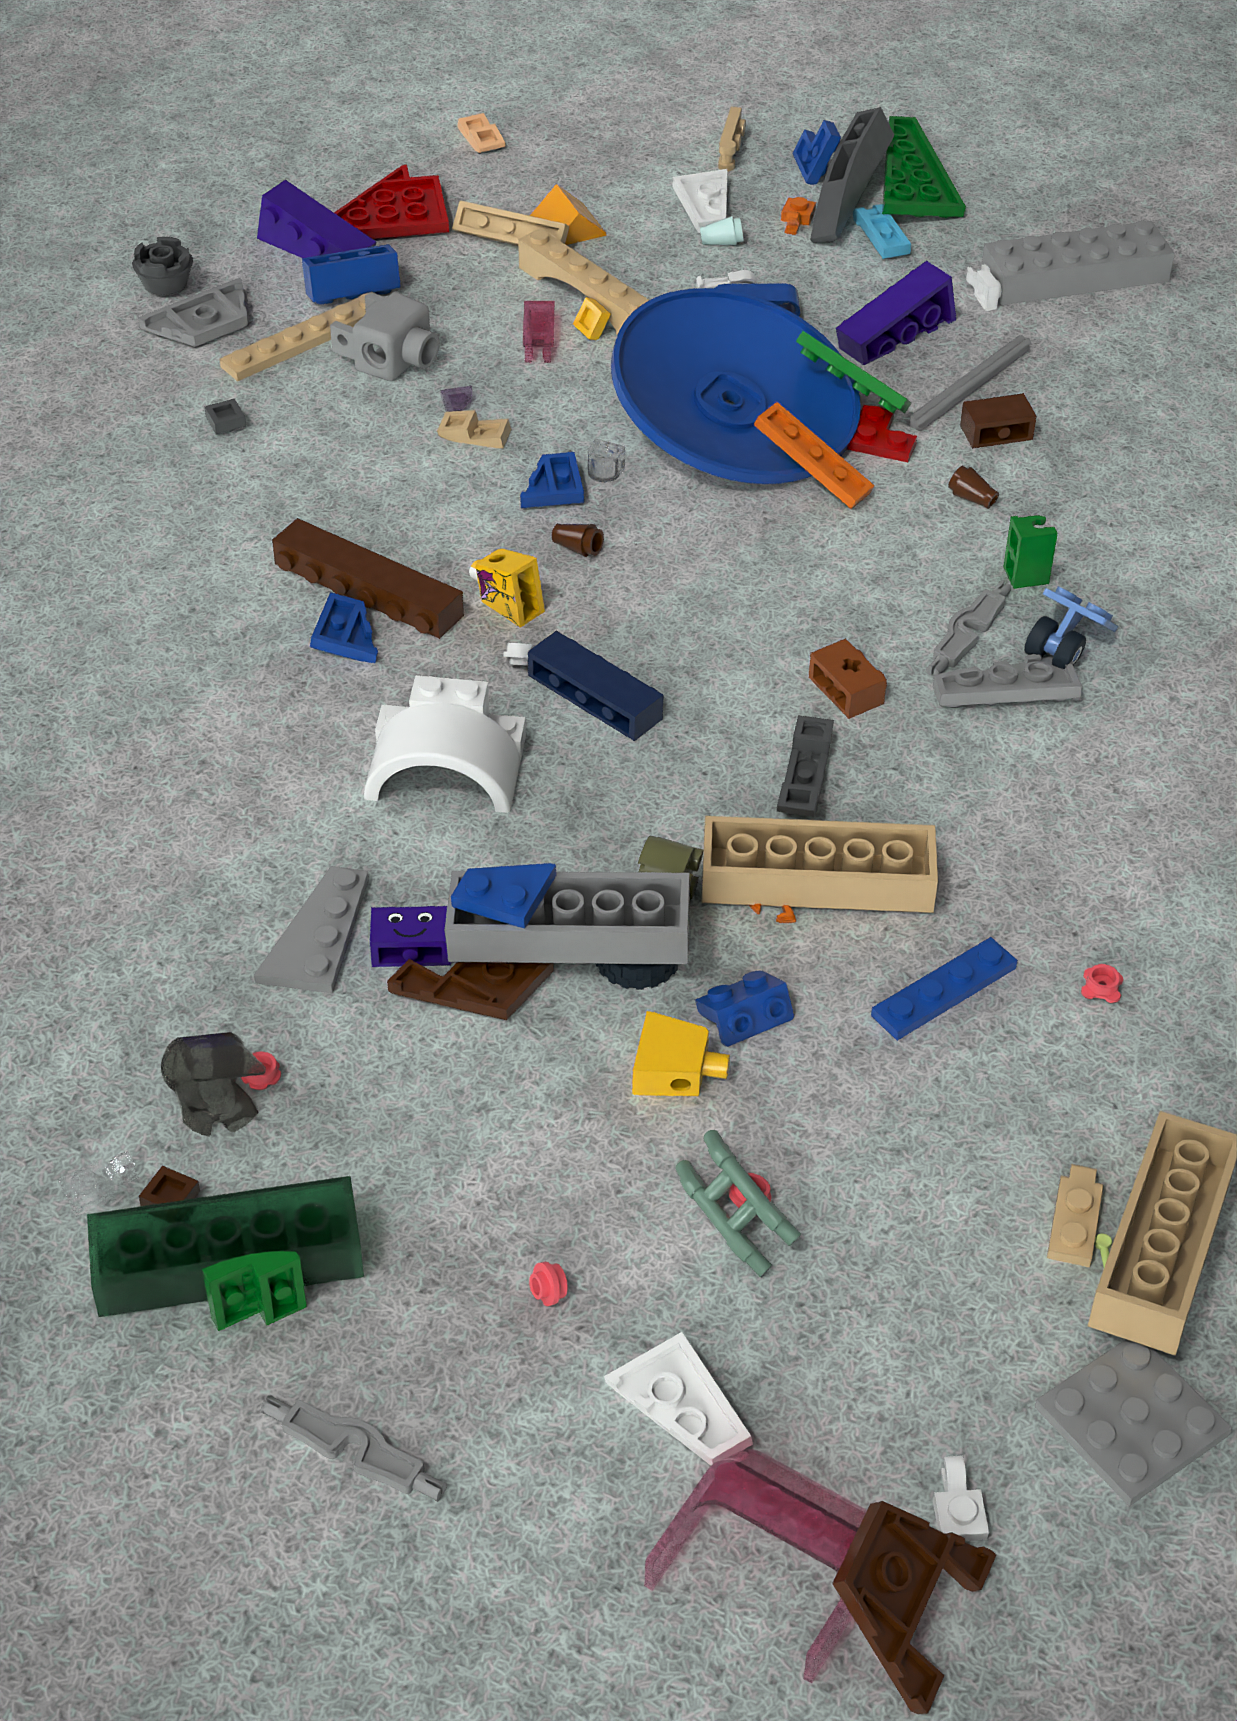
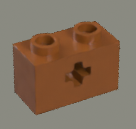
[809,638,887,719]

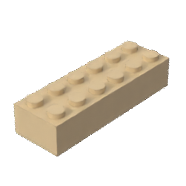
[702,816,938,913]
[1088,1111,1237,1356]

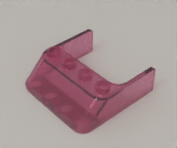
[644,1449,867,1684]

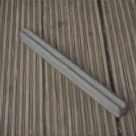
[909,335,1031,431]

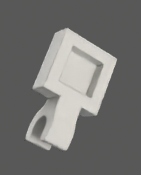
[966,264,1002,311]
[933,1455,989,1541]

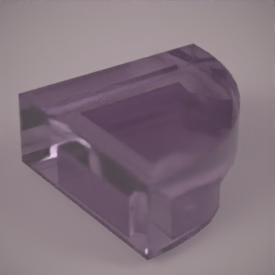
[441,385,472,412]

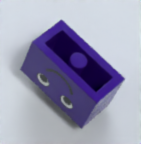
[370,906,451,967]

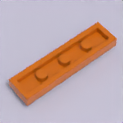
[754,402,875,509]

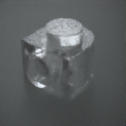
[588,438,625,483]

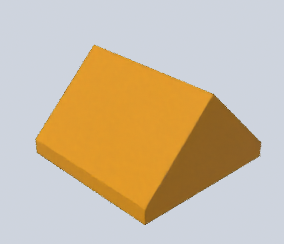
[530,184,606,245]

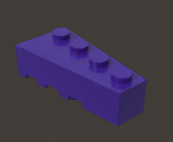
[257,180,376,258]
[836,260,956,365]

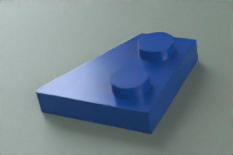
[310,592,378,663]

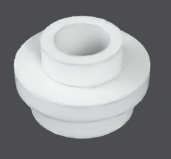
[503,643,536,666]

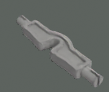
[926,580,1011,677]
[261,1395,447,1502]

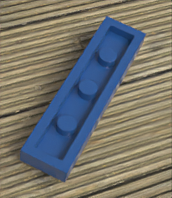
[871,937,1018,1041]

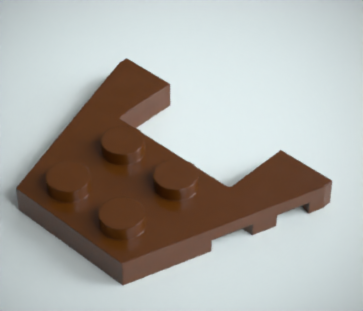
[387,959,554,1020]
[832,1501,996,1715]

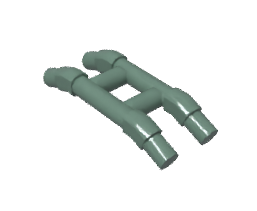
[675,1130,801,1277]

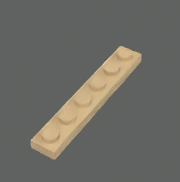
[219,291,373,381]

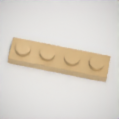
[452,201,569,246]

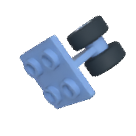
[1024,586,1118,669]

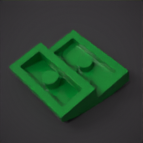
[202,1251,307,1331]

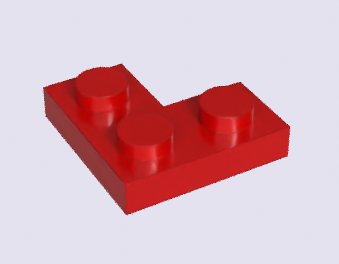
[847,405,917,463]

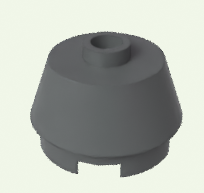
[132,237,193,295]

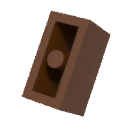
[960,393,1037,449]

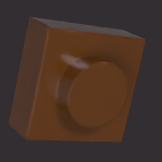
[139,1165,200,1222]

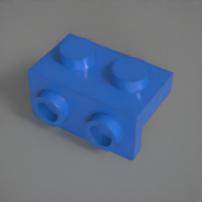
[695,970,794,1047]

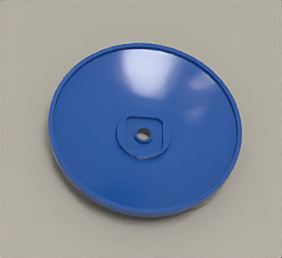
[611,288,861,484]

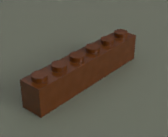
[272,518,464,639]

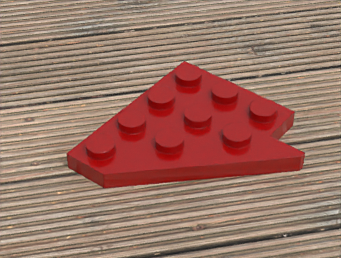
[334,164,449,239]

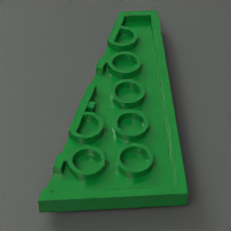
[882,116,966,218]

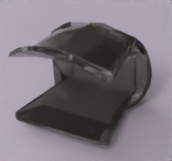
[161,1032,266,1137]

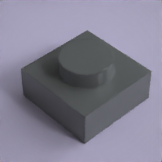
[204,398,246,434]

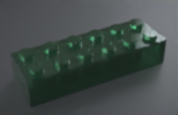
[87,1176,364,1317]

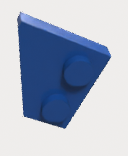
[520,452,584,508]
[451,863,557,929]

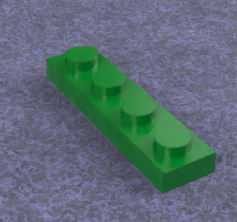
[796,331,912,414]

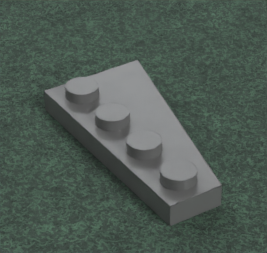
[933,654,1082,707]
[254,866,369,994]

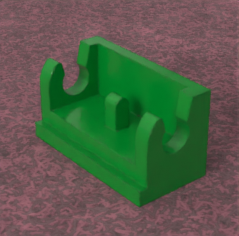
[1003,515,1058,589]

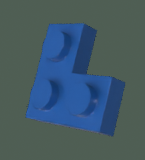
[792,120,841,185]

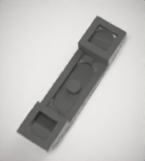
[777,715,834,817]

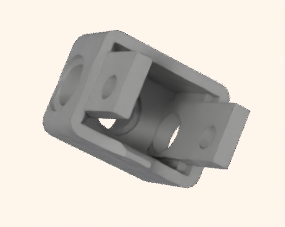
[330,291,440,381]

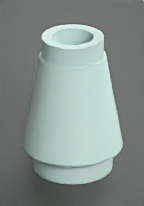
[700,216,744,245]

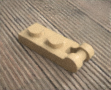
[718,107,746,172]

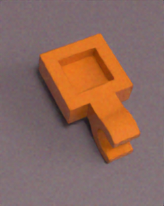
[781,197,816,235]

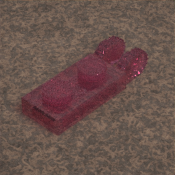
[523,301,555,363]

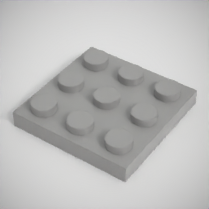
[1035,1339,1232,1507]

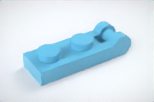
[853,204,911,259]

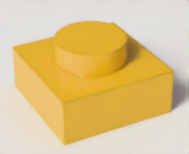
[573,297,611,340]

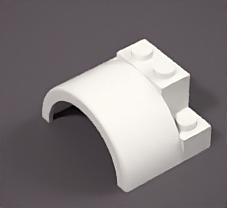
[364,675,526,813]

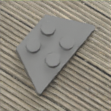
[138,278,248,347]

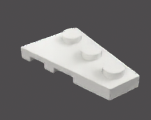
[672,169,727,233]

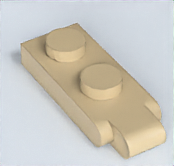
[1047,1164,1103,1267]

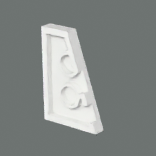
[604,1332,753,1467]

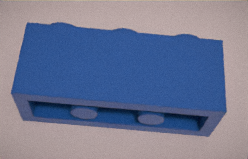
[302,244,401,304]

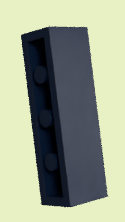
[528,630,664,741]

